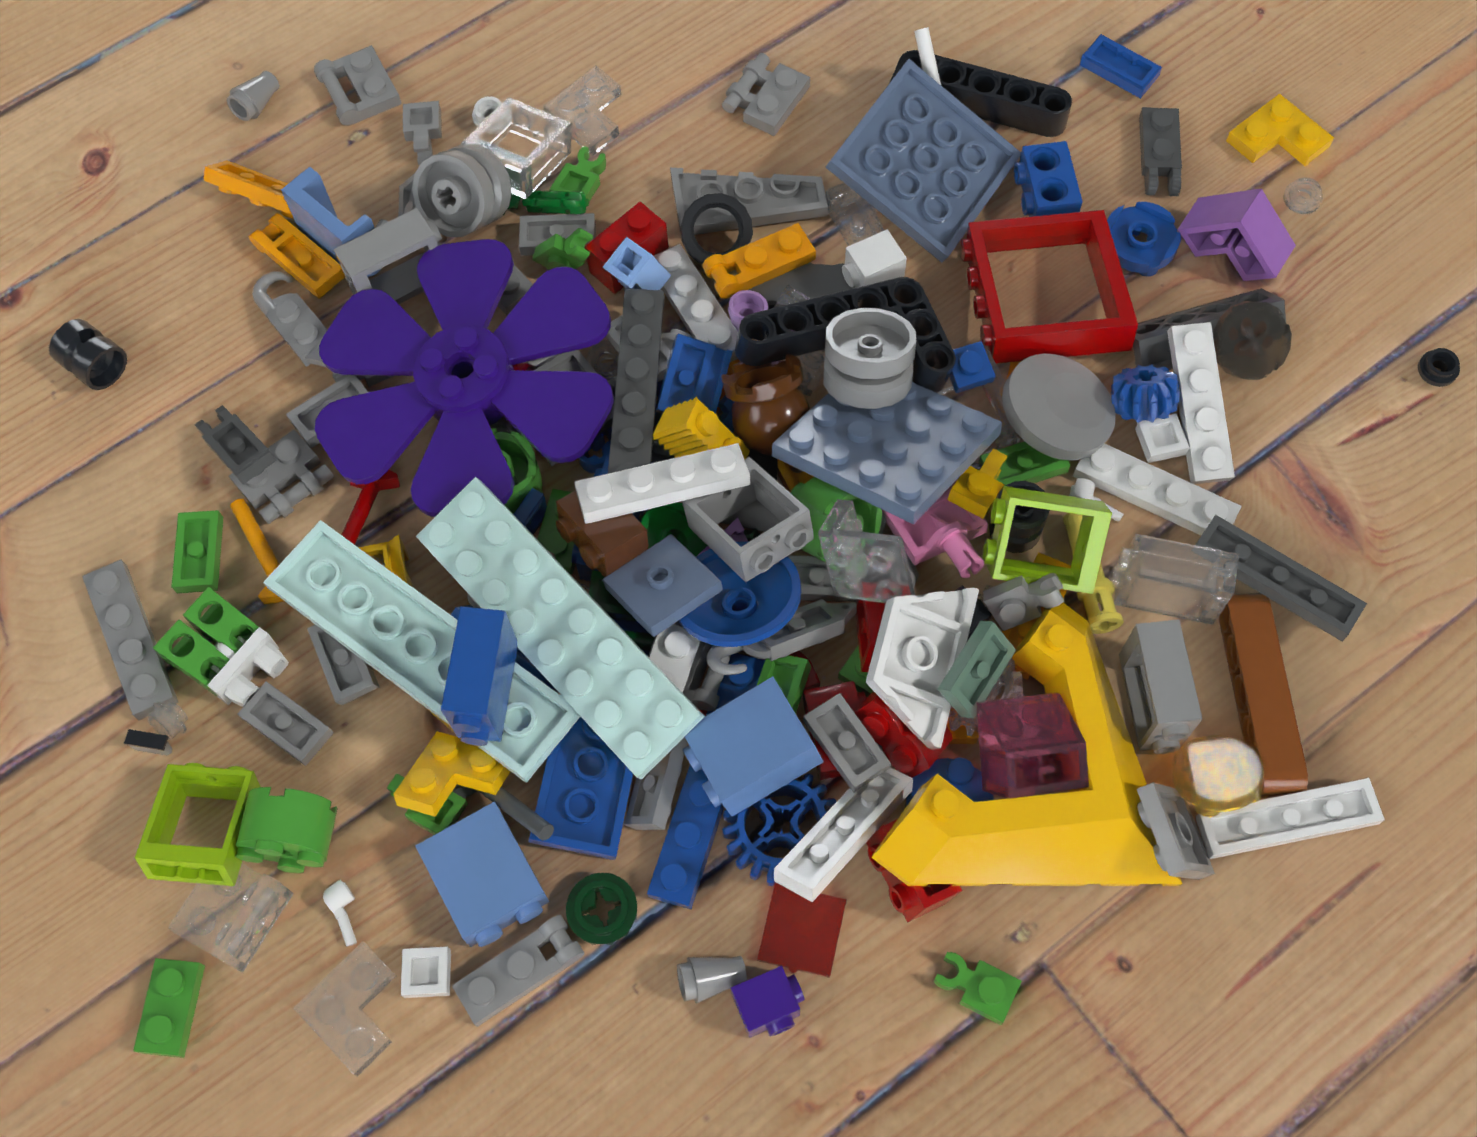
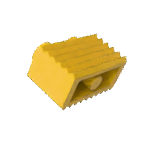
[653,397,750,460]

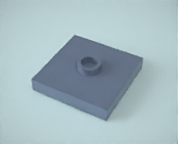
[603,534,723,637]

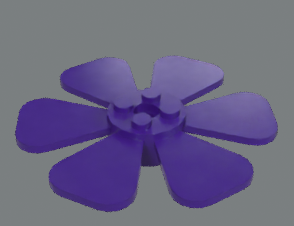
[314,239,614,517]

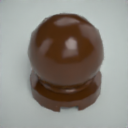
[721,354,810,456]

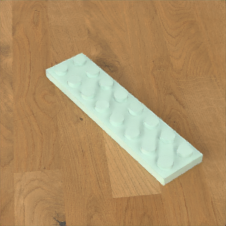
[416,477,705,779]
[263,520,581,783]

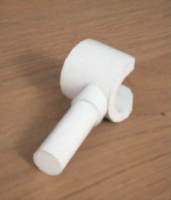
[1069,478,1124,522]
[323,880,357,947]

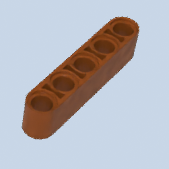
[1218,593,1308,796]

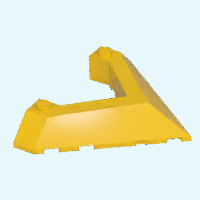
[871,602,1182,886]

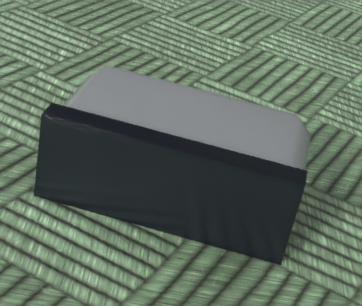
[124,729,172,756]

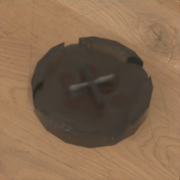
[1213,301,1292,380]

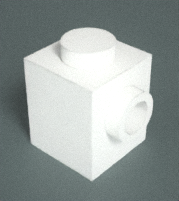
[842,229,907,288]

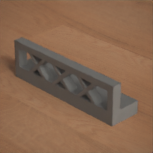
[1133,288,1287,370]
[1191,515,1367,642]

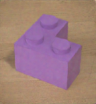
[1178,188,1296,281]

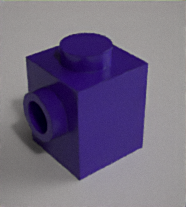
[731,966,805,1038]

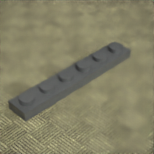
[608,289,664,474]

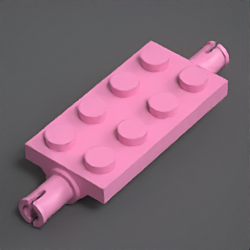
[882,479,988,578]

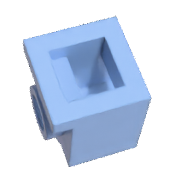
[603,237,671,290]

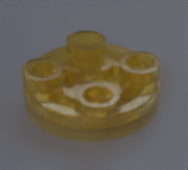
[1172,735,1265,817]

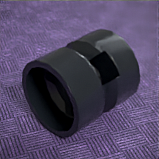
[49,319,127,390]
[989,481,1050,553]

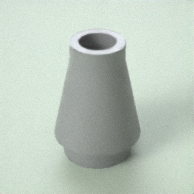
[227,71,280,121]
[677,956,747,1003]

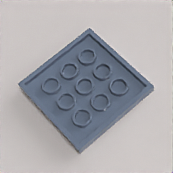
[825,59,1021,263]
[772,382,1002,525]

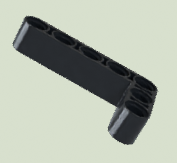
[890,50,1072,137]
[735,277,956,393]

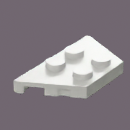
[866,587,979,750]

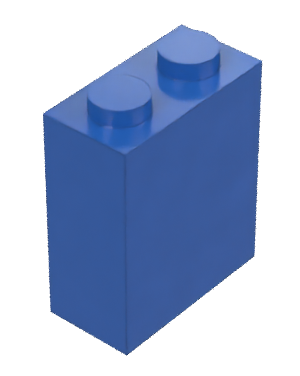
[441,606,518,746]

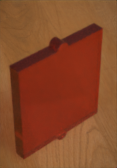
[757,883,847,978]

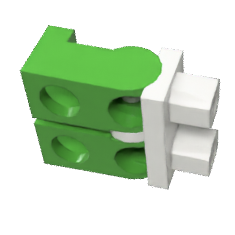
[153,587,289,707]

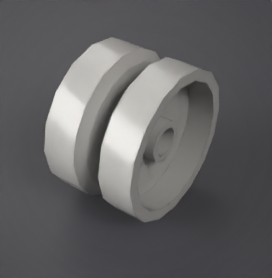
[412,143,512,237]
[823,308,916,409]

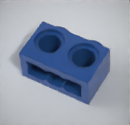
[1014,141,1083,217]

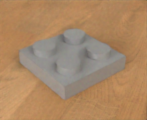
[1137,782,1215,880]

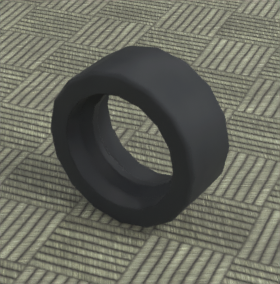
[680,193,753,264]

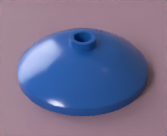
[679,541,802,647]

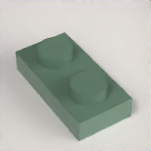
[938,621,1016,719]

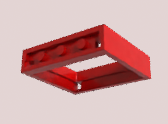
[961,210,1138,364]

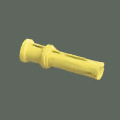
[1063,513,1124,634]

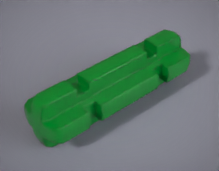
[522,190,589,215]

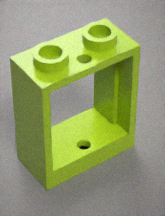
[982,486,1112,594]
[135,763,261,886]

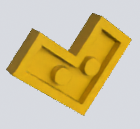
[1226,93,1334,166]
[393,731,511,817]

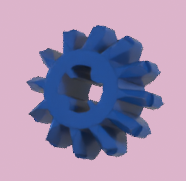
[1111,364,1180,423]

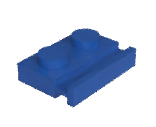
[655,333,733,414]

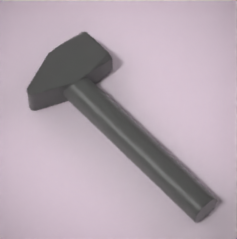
[452,785,554,841]

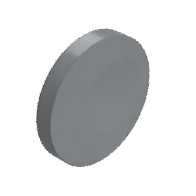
[1002,354,1116,460]

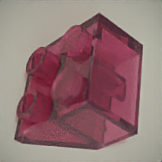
[976,692,1089,798]

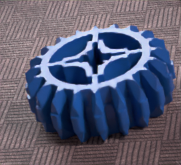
[722,773,836,886]

